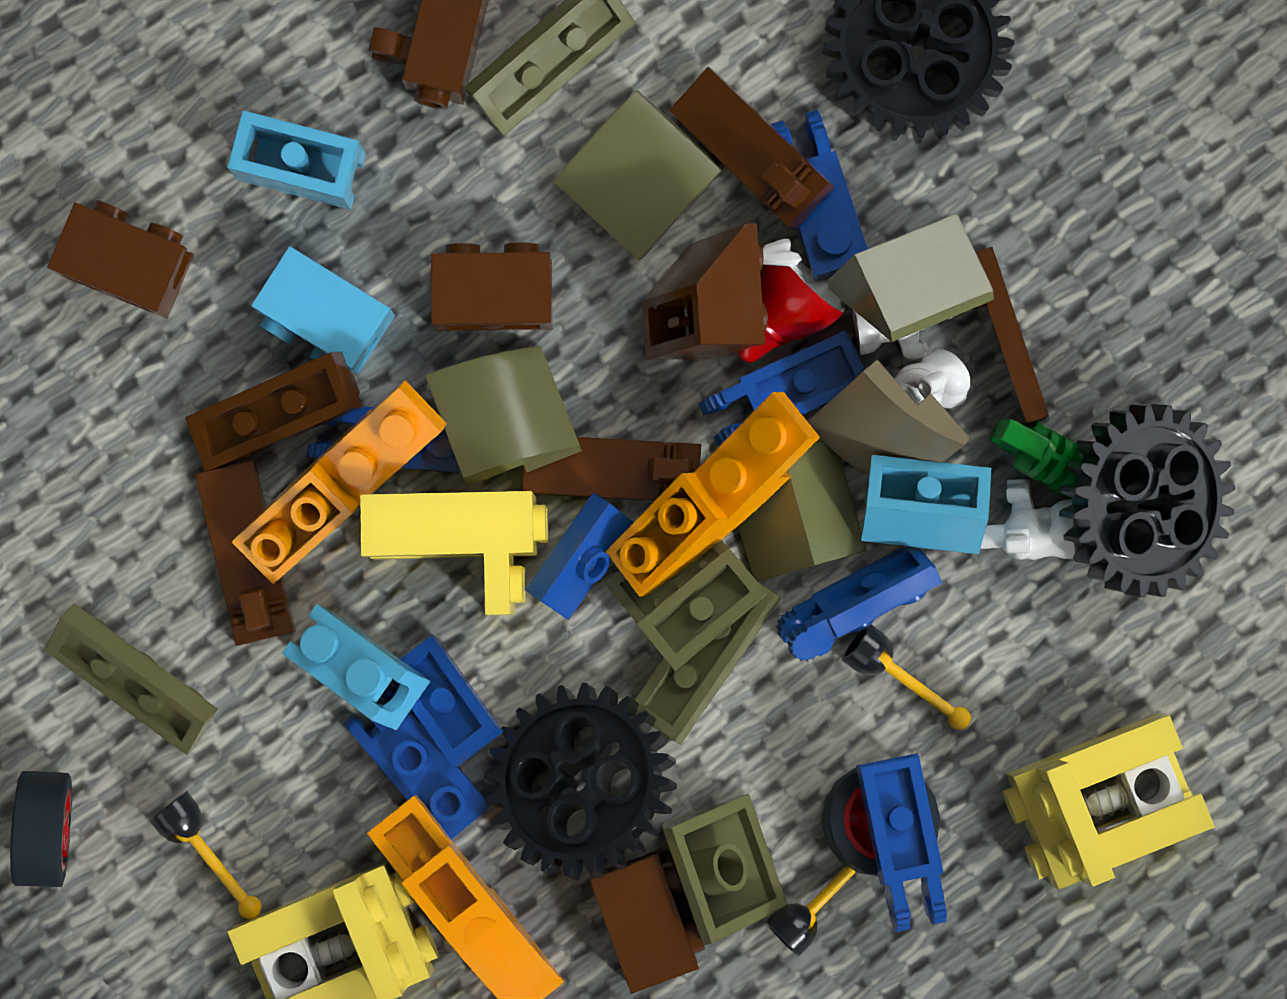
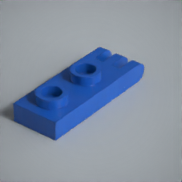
[343,685,491,839]

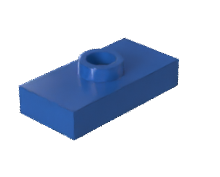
[525,492,634,620]
[392,635,504,767]

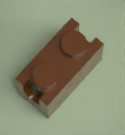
[47,200,194,319]
[431,242,553,331]
[590,850,705,994]

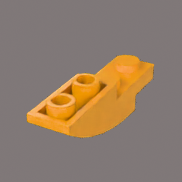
[232,380,447,584]
[606,392,820,597]
[367,794,565,999]

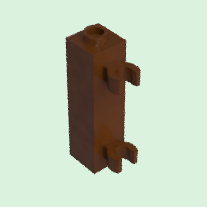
[368,0,489,110]

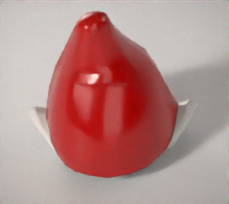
[737,239,846,363]

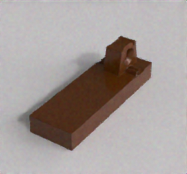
[669,67,835,230]
[973,247,1049,424]
[185,352,362,472]
[522,437,701,501]
[195,460,296,646]

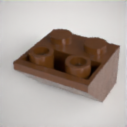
[642,223,768,360]

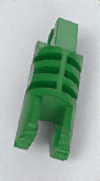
[989,419,1122,510]

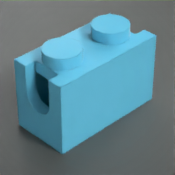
[227,110,366,210]
[251,246,395,374]
[861,455,991,554]
[282,604,431,730]

